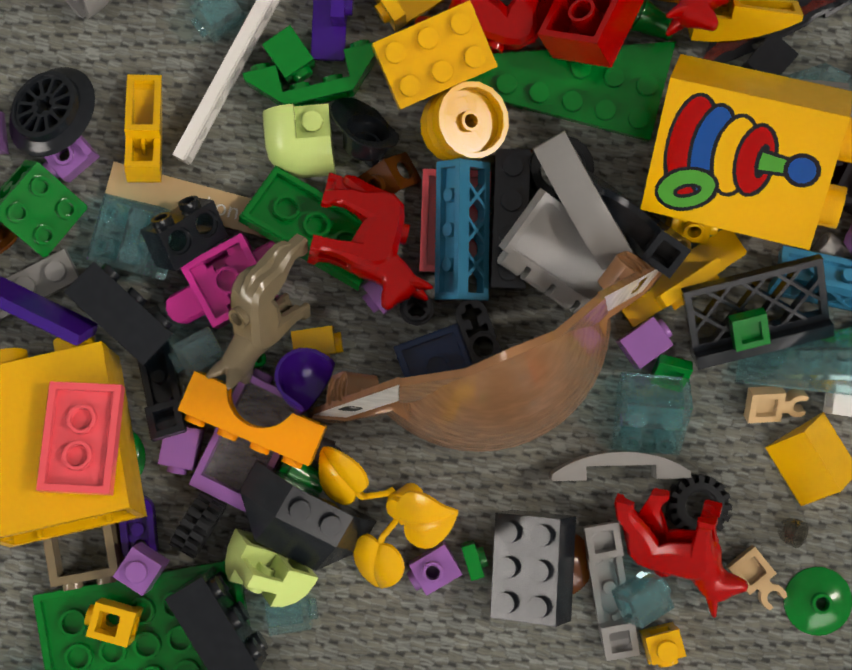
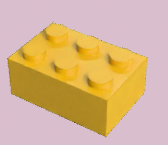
[371,0,498,110]

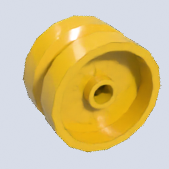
[420,81,509,161]

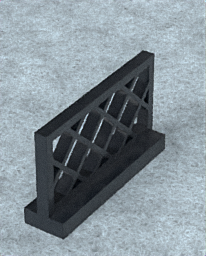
[681,254,835,370]

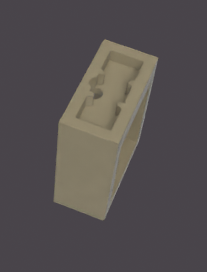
[43,523,125,591]

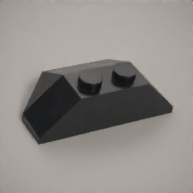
[239,459,377,571]

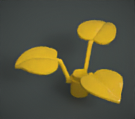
[318,446,459,589]

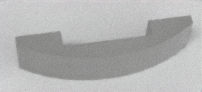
[533,130,634,270]
[549,450,691,481]
[583,520,640,661]

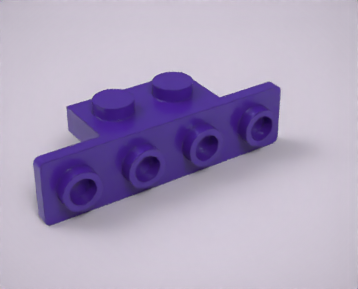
[311,0,354,62]

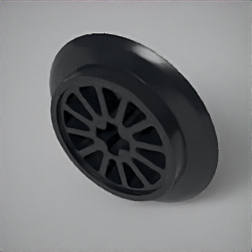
[9,67,95,157]

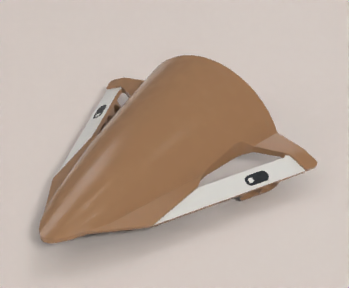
[308,251,663,452]

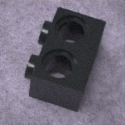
[140,196,228,271]

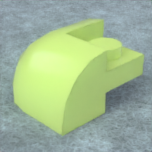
[262,103,336,178]
[225,528,318,607]

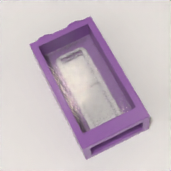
[189,368,303,512]

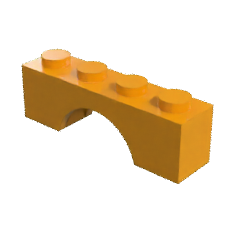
[178,371,328,469]

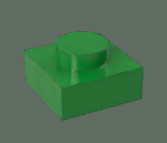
[728,307,771,352]
[649,354,693,395]
[461,540,489,581]

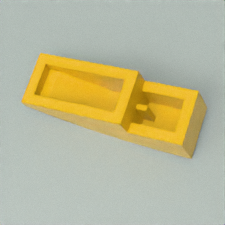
[688,0,804,42]
[124,74,162,183]

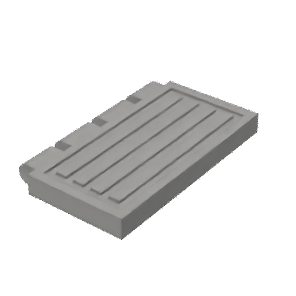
[497,188,607,314]

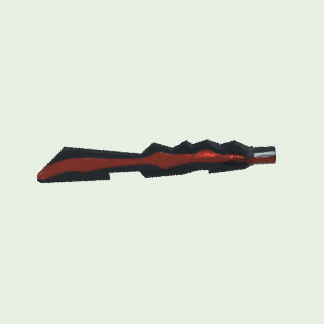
[703,0,852,63]

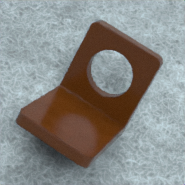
[358,152,422,194]

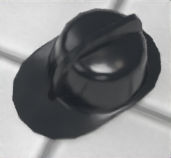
[331,98,399,168]

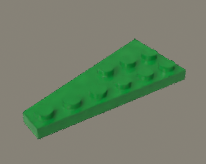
[453,42,676,142]

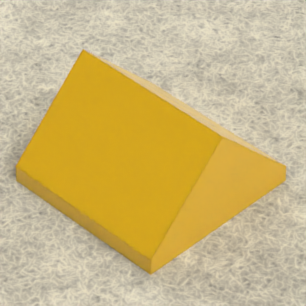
[765,412,852,506]

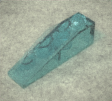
[735,327,852,395]

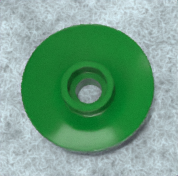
[783,567,852,636]

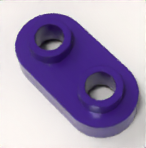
[119,495,159,557]

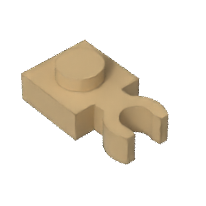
[744,386,809,423]
[725,545,787,610]

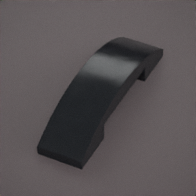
[137,305,187,442]

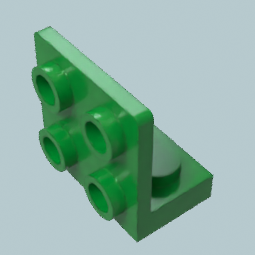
[0,160,87,258]

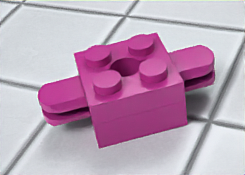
[166,233,279,329]

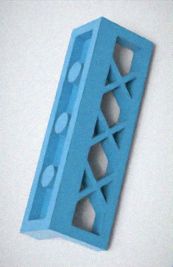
[434,158,490,301]
[767,246,852,311]

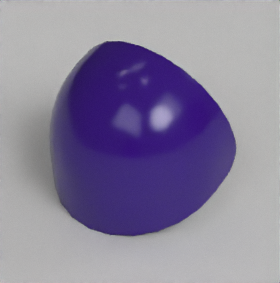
[274,348,335,414]

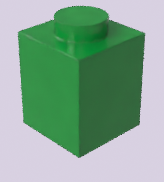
[262,25,316,85]

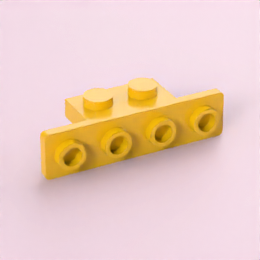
[622,229,747,327]

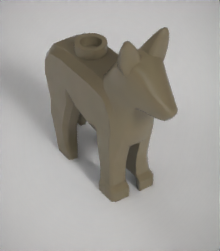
[206,234,311,390]

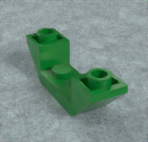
[243,40,377,106]

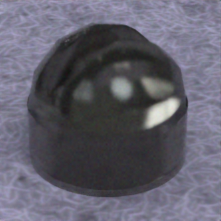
[778,518,809,548]

